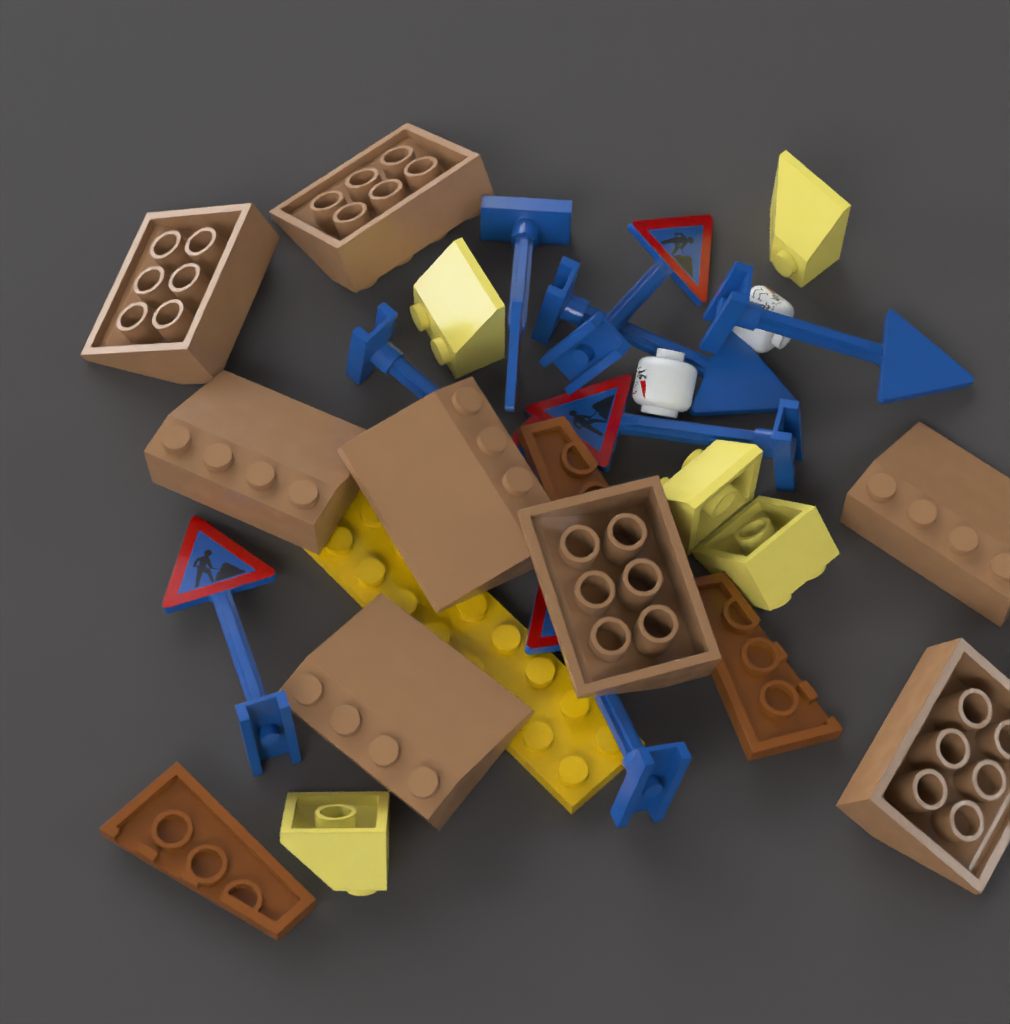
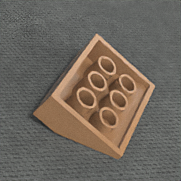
[269,123,495,293]
[80,203,280,385]
[143,370,366,555]
[337,376,551,614]
[839,421,1010,627]
[517,475,722,699]
[278,593,535,831]
[836,638,1010,895]

